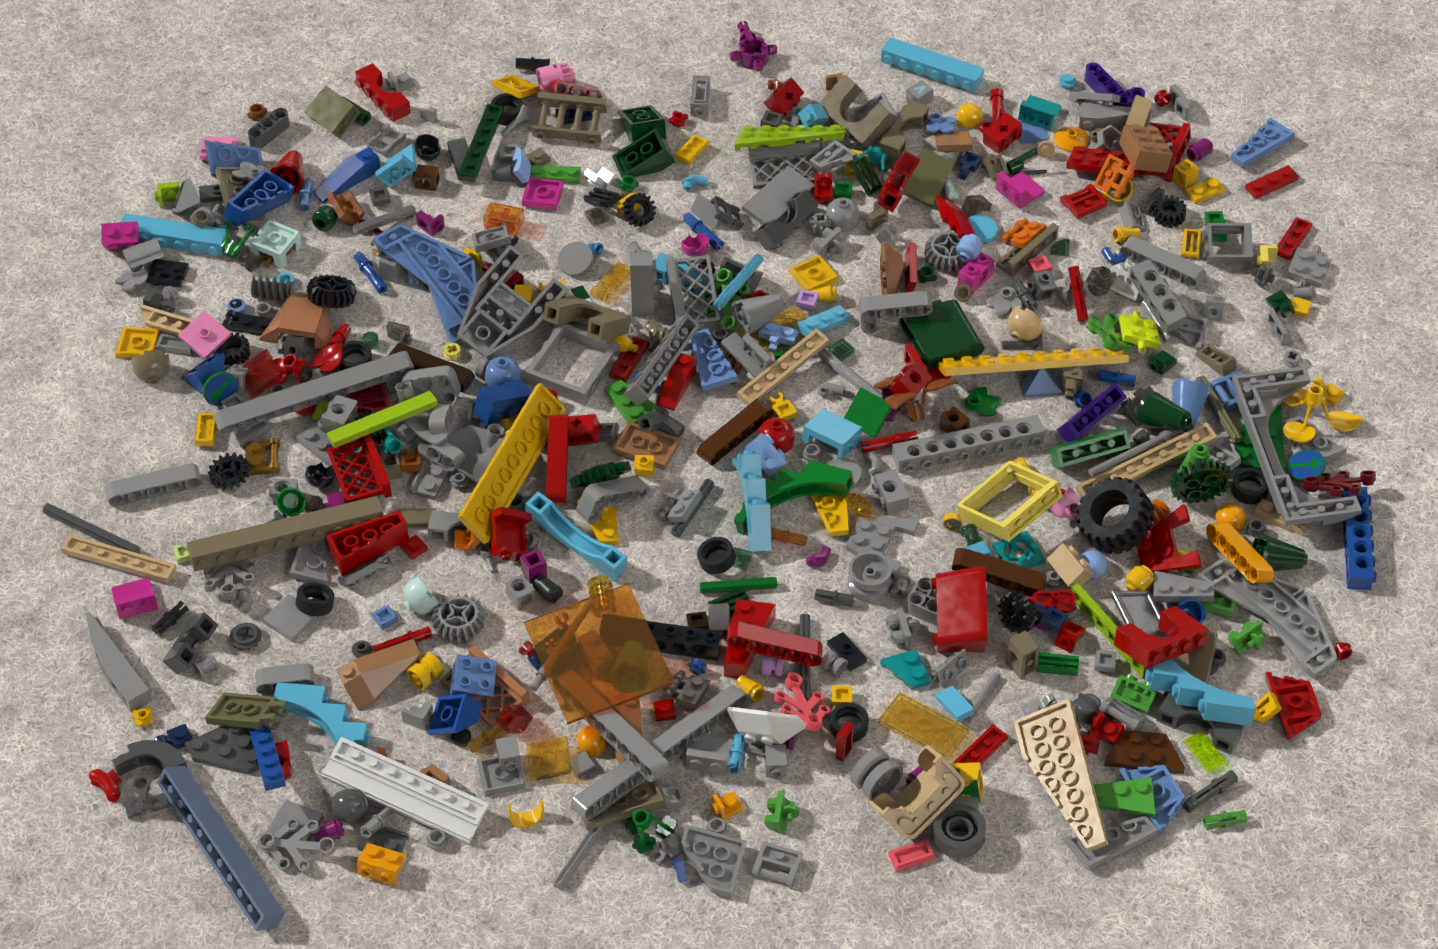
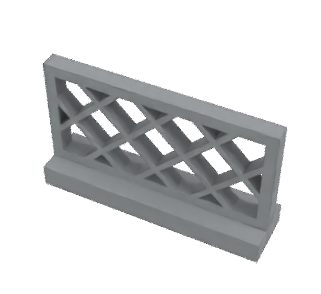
[748,141,822,188]
[666,255,720,325]

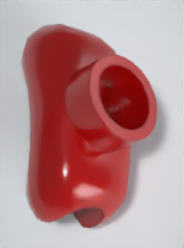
[89,769,122,802]

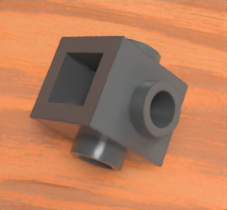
[1026,270,1057,301]
[282,334,310,359]

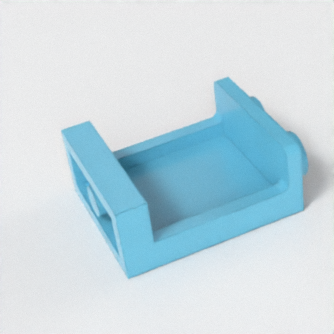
[801,408,862,459]

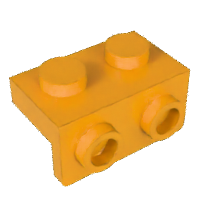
[357,843,406,886]

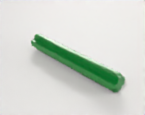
[699,577,778,594]

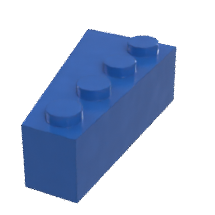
[223,168,295,227]

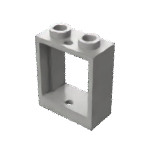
[1202,223,1253,263]

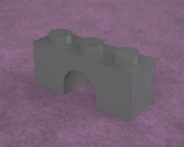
[162,612,218,674]

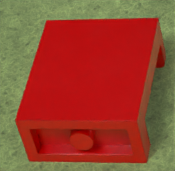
[489,506,533,564]

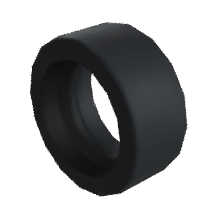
[491,93,523,125]
[338,340,372,371]
[1231,468,1269,504]
[697,537,736,574]
[295,582,335,617]
[830,703,869,742]

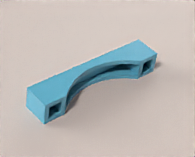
[525,491,627,581]

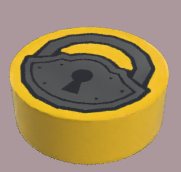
[943,513,962,530]

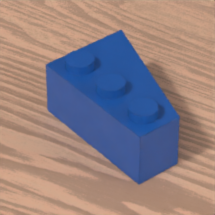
[473,380,532,426]

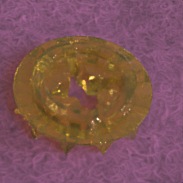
[846,493,874,517]

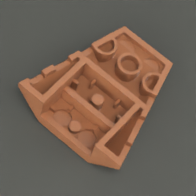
[259,292,332,350]

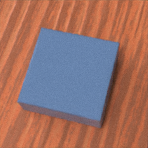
[371,605,399,630]

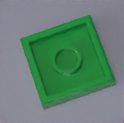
[844,387,892,438]

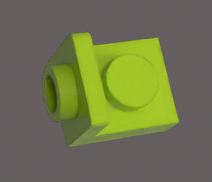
[155,181,180,208]

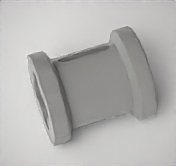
[890,573,911,599]
[192,653,219,678]

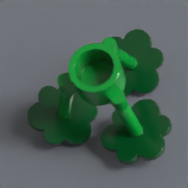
[218,221,259,259]
[625,809,677,854]

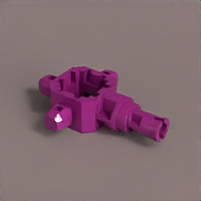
[729,21,777,72]

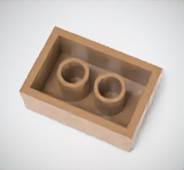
[1119,124,1173,173]

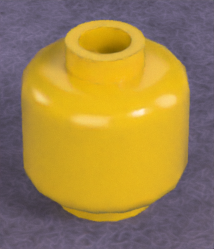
[1125,565,1154,591]

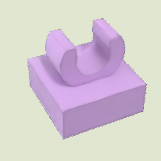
[796,289,819,312]

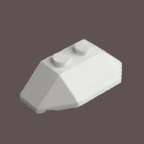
[727,707,806,745]

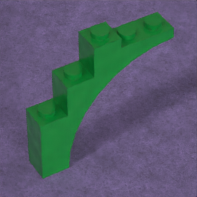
[734,460,854,535]

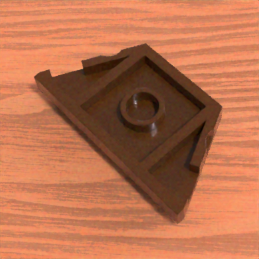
[1104,730,1185,774]

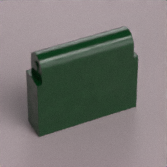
[899,299,985,370]

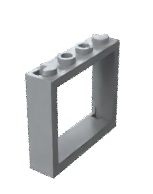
[524,323,620,406]

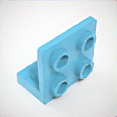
[375,144,416,187]

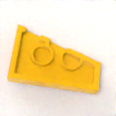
[576,498,619,545]

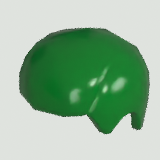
[276,487,306,517]

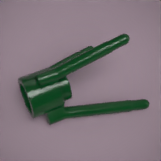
[1006,147,1047,175]

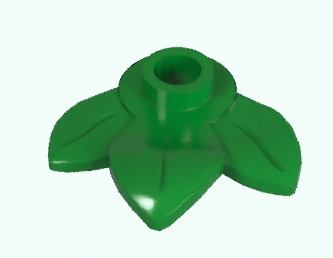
[964,387,1001,417]

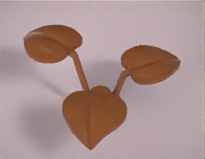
[874,375,959,422]

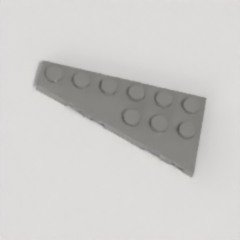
[296,419,383,498]

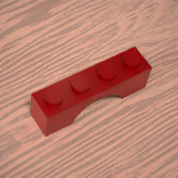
[355,63,411,122]

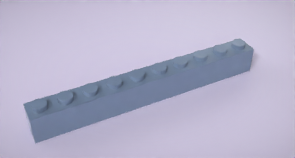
[157,765,285,931]

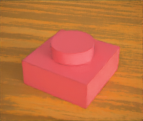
[1027,255,1052,273]

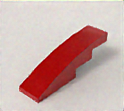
[935,195,975,238]

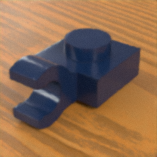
[958,151,983,181]
[1033,603,1068,633]
[155,724,193,749]

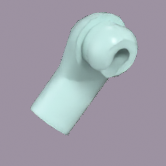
[944,179,959,202]

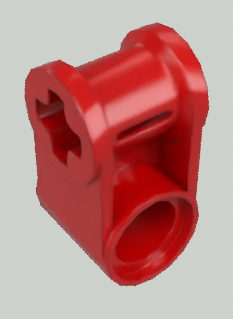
[275,740,293,780]

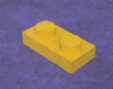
[1185,177,1225,204]

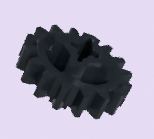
[208,452,251,490]
[997,591,1038,634]

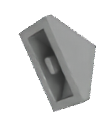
[171,178,201,213]
[379,258,406,284]

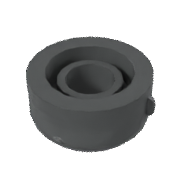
[933,804,986,859]

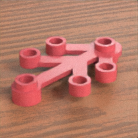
[774,673,831,732]

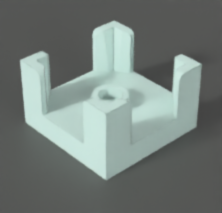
[249,219,302,269]

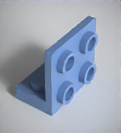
[450,654,497,698]

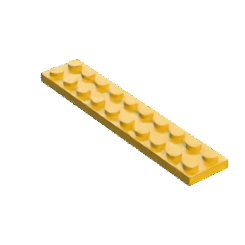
[938,347,1129,376]
[457,383,566,544]

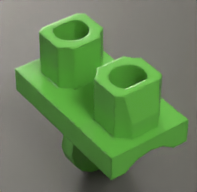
[1228,620,1265,655]
[764,791,800,834]

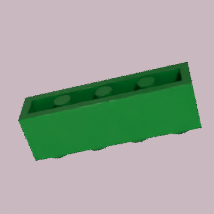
[1049,428,1131,468]

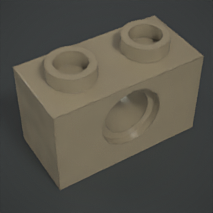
[1006,631,1040,679]

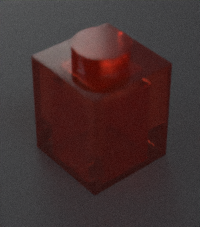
[495,704,533,733]

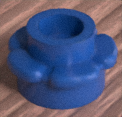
[1074,391,1092,409]
[687,658,707,676]

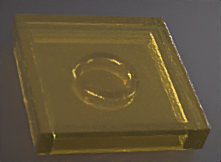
[527,736,571,781]

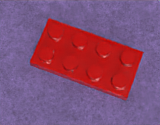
[1066,146,1139,178]

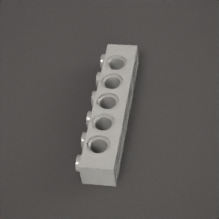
[624,313,700,407]

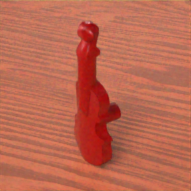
[1024,589,1076,613]

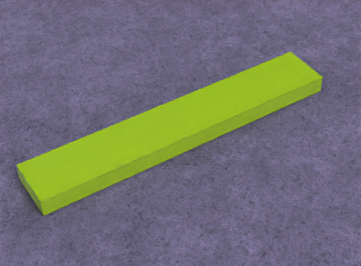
[326,391,439,448]

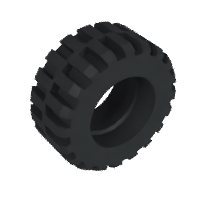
[1076,477,1155,555]

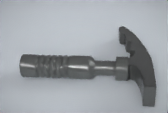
[1002,333,1043,351]

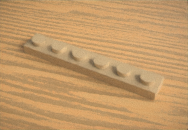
[737,328,829,406]
[61,534,177,583]

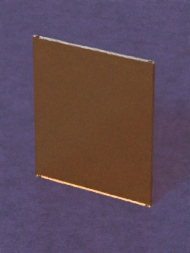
[523,583,675,725]

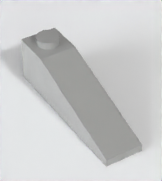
[1079,102,1151,130]

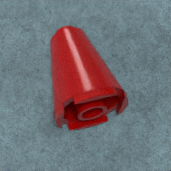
[270,150,304,195]

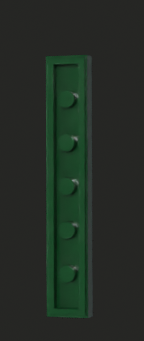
[458,104,504,182]

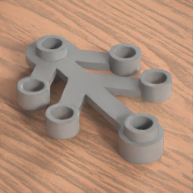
[203,560,256,601]
[258,818,337,874]

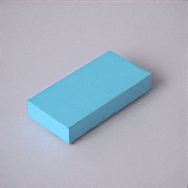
[935,686,975,722]

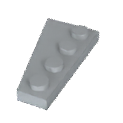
[1064,816,1158,871]

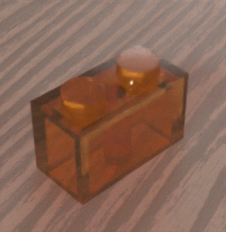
[483,202,525,235]

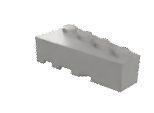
[630,252,657,316]

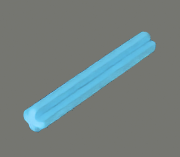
[712,254,764,311]

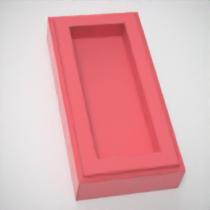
[888,839,935,872]

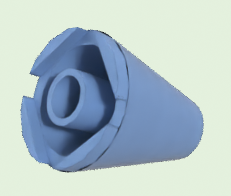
[1172,378,1209,432]

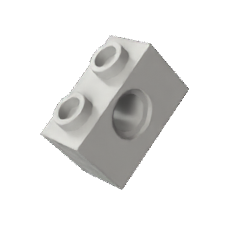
[320,395,358,433]
[872,469,910,515]

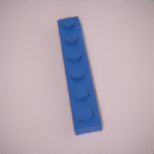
[249,725,286,791]

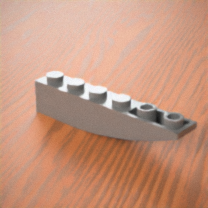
[86,611,152,712]

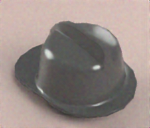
[1072,693,1113,731]

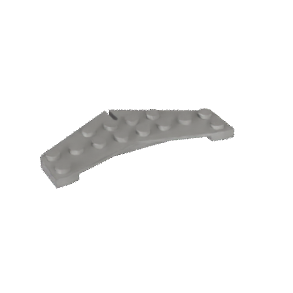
[1196,560,1337,679]

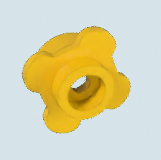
[132,706,154,727]

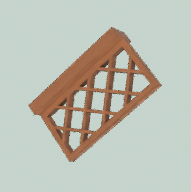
[440,645,531,730]

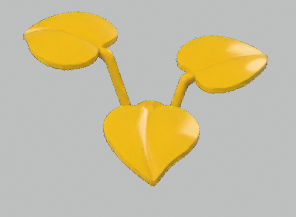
[1282,385,1364,443]

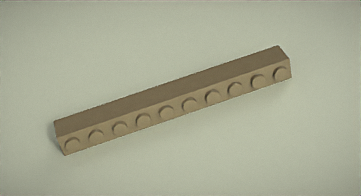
[186,496,384,572]

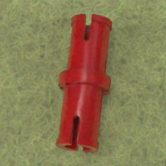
[327,323,351,346]

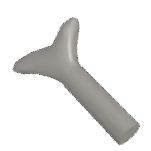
[500,104,531,137]

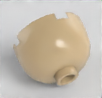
[1007,306,1045,341]

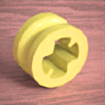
[444,343,461,361]

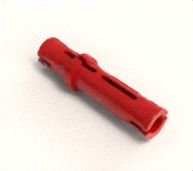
[1068,266,1089,322]
[860,430,918,453]
[372,626,433,652]

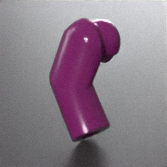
[806,546,831,567]

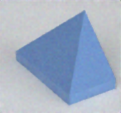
[1021,369,1062,397]

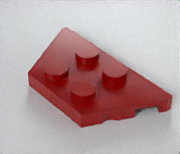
[1265,672,1322,740]

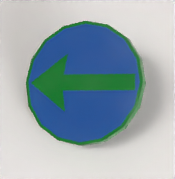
[203,372,238,406]
[1287,449,1326,481]

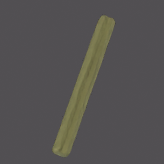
[1196,375,1242,444]

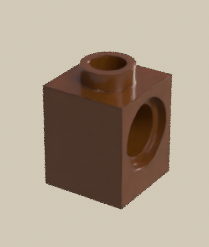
[412,164,440,191]
[940,406,970,433]

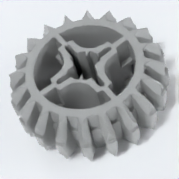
[924,230,969,273]
[432,594,486,643]

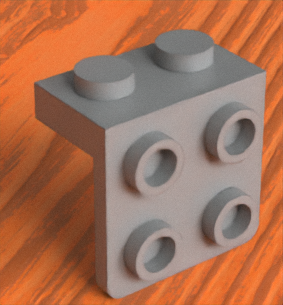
[686,735,733,775]

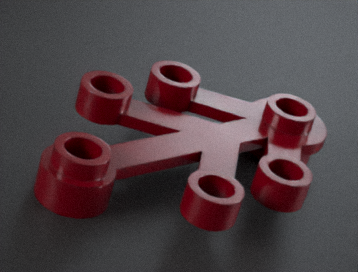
[1302,470,1376,497]

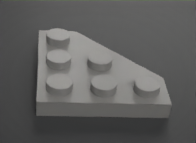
[680,825,747,898]

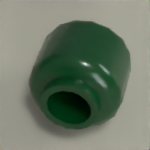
[312,205,338,232]

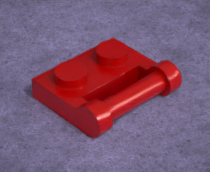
[1060,184,1108,219]

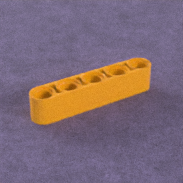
[1206,523,1274,584]

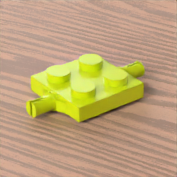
[1119,311,1160,354]

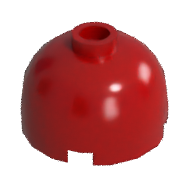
[758,417,795,453]

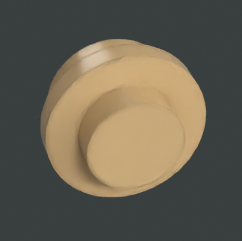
[1037,141,1055,157]

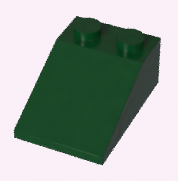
[618,105,667,143]
[612,128,676,177]

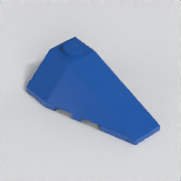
[313,147,380,203]

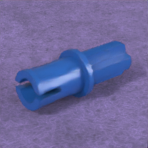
[1098,370,1136,387]

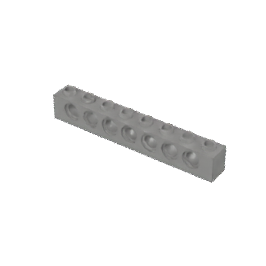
[892,415,1045,473]

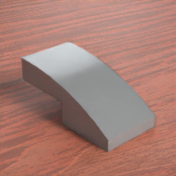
[1169,84,1189,121]

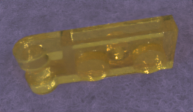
[590,261,631,302]

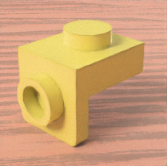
[1255,245,1278,267]

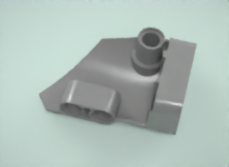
[395,366,461,446]
[418,424,506,483]

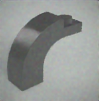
[112,740,188,776]

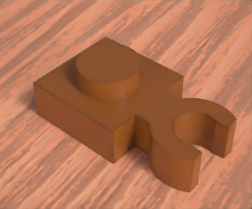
[401,448,421,473]

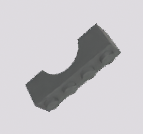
[754,189,818,250]
[1156,693,1244,755]

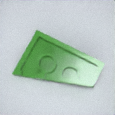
[1094,777,1156,818]

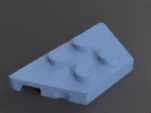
[1119,765,1186,834]

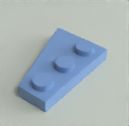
[204,140,264,176]

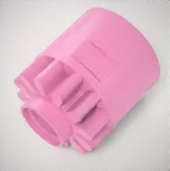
[536,62,576,93]

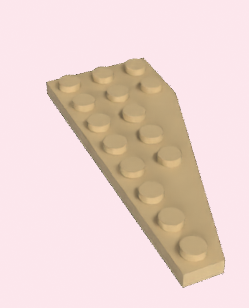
[1014,698,1108,852]

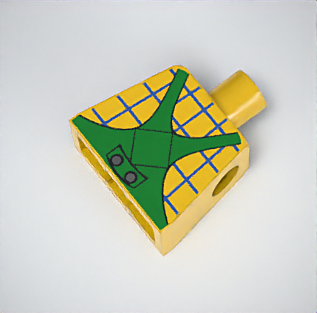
[951,763,984,802]

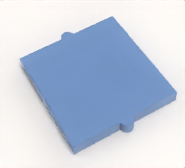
[1019,121,1049,144]

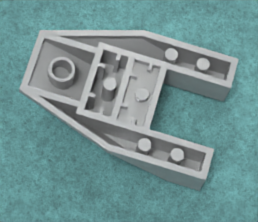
[457,245,568,358]

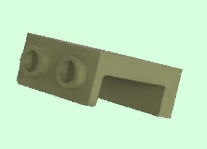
[304,85,361,139]

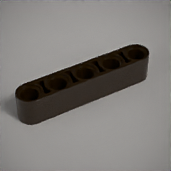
[388,343,475,393]

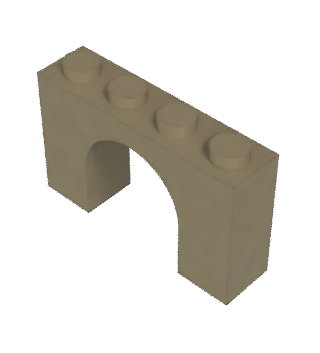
[820,75,896,149]
[543,296,631,341]

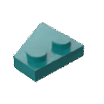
[880,649,931,690]

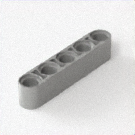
[1120,236,1206,289]
[105,463,202,507]

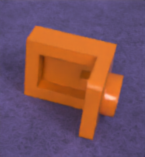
[454,528,481,550]

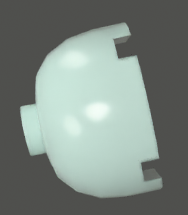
[403,575,439,615]

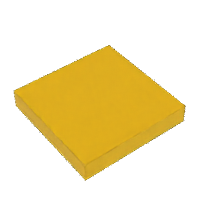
[492,74,540,99]
[789,255,839,291]
[115,327,161,359]

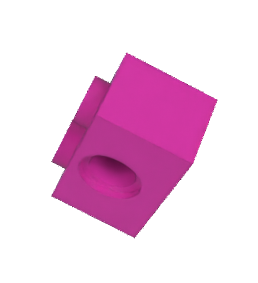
[957,252,995,293]

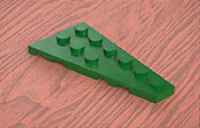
[1235,404,1286,474]

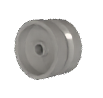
[848,551,892,602]
[850,748,903,801]

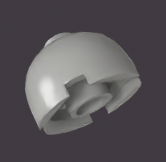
[825,197,861,232]

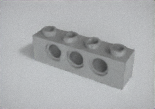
[1129,259,1188,334]

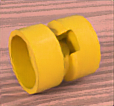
[406,653,445,690]

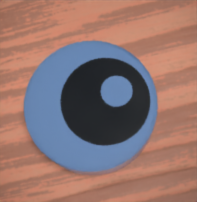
[227,298,247,314]

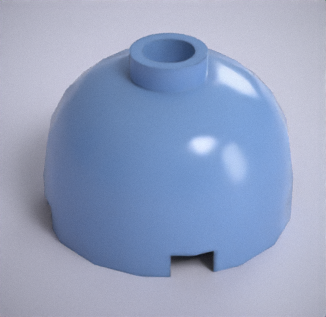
[485,356,522,388]

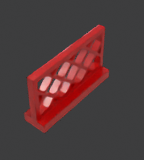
[1138,123,1191,183]
[327,434,392,503]

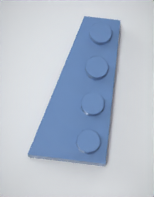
[1231,118,1295,168]
[691,328,739,391]

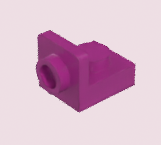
[416,210,445,236]

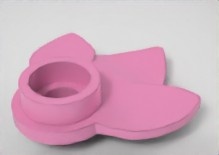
[1050,487,1079,521]

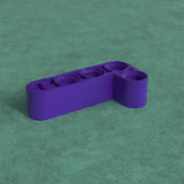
[1084,62,1145,107]

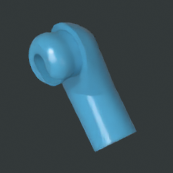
[588,243,604,255]

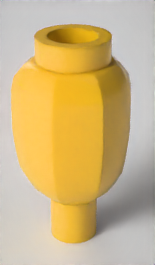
[608,335,638,352]

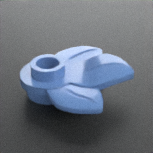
[926,113,958,134]

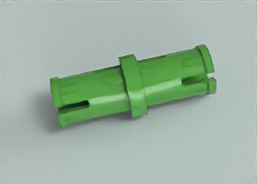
[1203,810,1247,829]

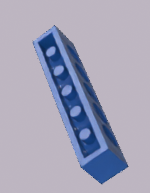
[1341,487,1377,590]

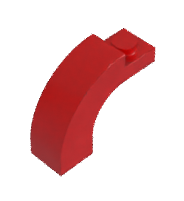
[877,150,920,213]

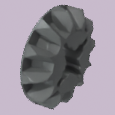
[230,623,262,651]

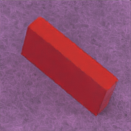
[836,721,854,762]

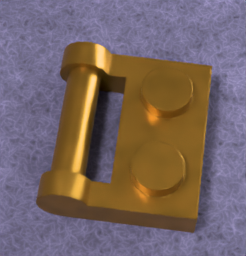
[245,438,280,475]

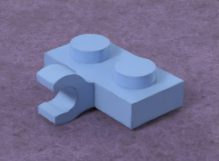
[758,322,800,351]

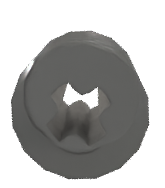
[251,276,291,301]

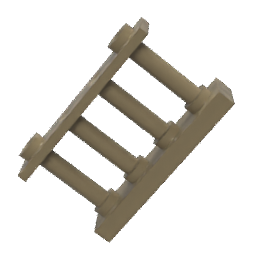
[531,91,608,144]

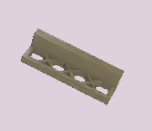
[996,223,1059,277]

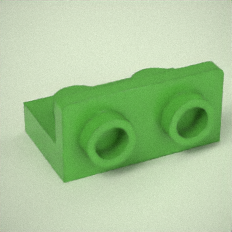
[1110,674,1159,713]

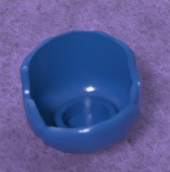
[1178,599,1206,624]

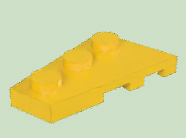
[810,495,849,537]

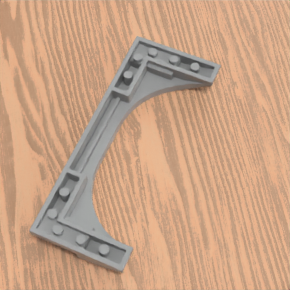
[1232,366,1362,526]

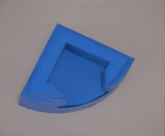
[672,858,687,883]

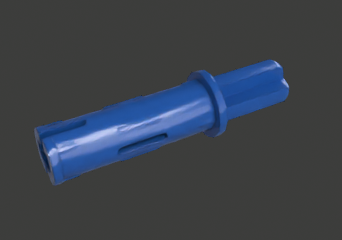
[682,212,724,251]
[353,251,387,294]

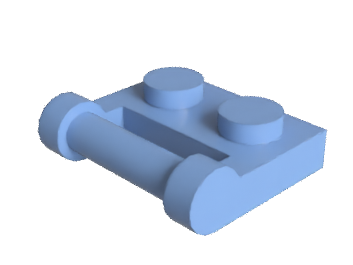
[1210,371,1243,412]

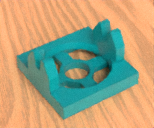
[992,531,1046,568]

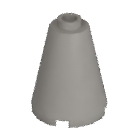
[731,294,785,335]

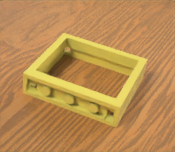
[956,460,1062,542]

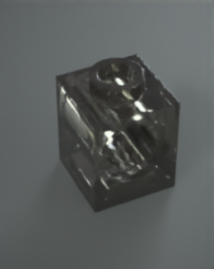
[1085,266,1116,296]

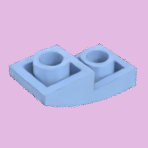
[512,147,531,184]

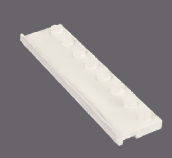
[321,737,489,845]

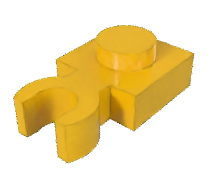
[769,391,797,421]

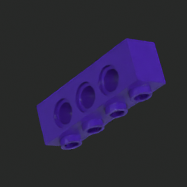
[1056,383,1127,443]

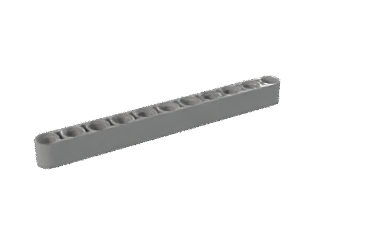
[213,351,415,434]
[571,685,750,820]

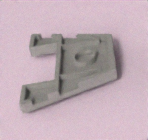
[846,517,920,578]

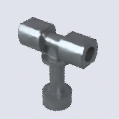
[124,776,169,818]

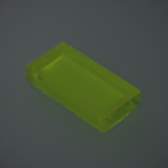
[1184,731,1225,773]

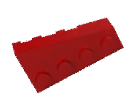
[326,510,409,576]
[724,599,776,678]

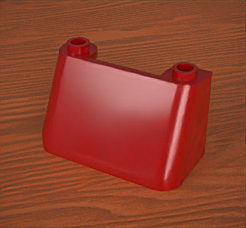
[931,567,988,652]

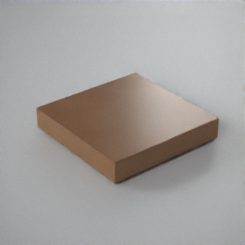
[934,131,973,152]

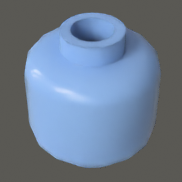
[956,234,983,262]

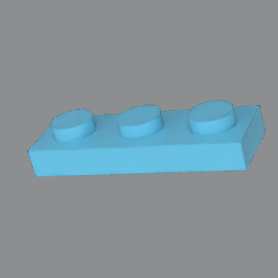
[796,305,851,337]

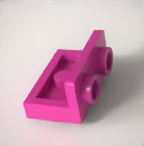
[101,221,140,251]

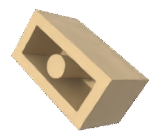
[1047,543,1093,588]

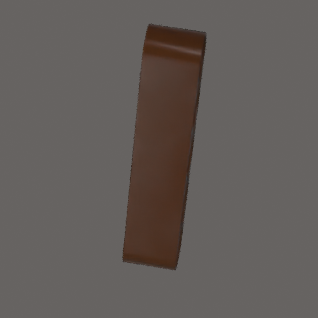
[696,399,774,465]
[951,548,1047,596]

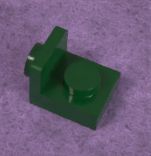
[1148,350,1177,375]

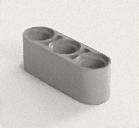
[255,663,315,695]

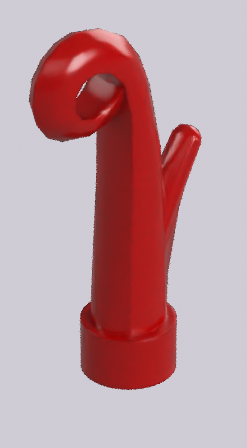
[978,88,1006,133]

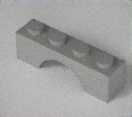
[428,510,492,547]

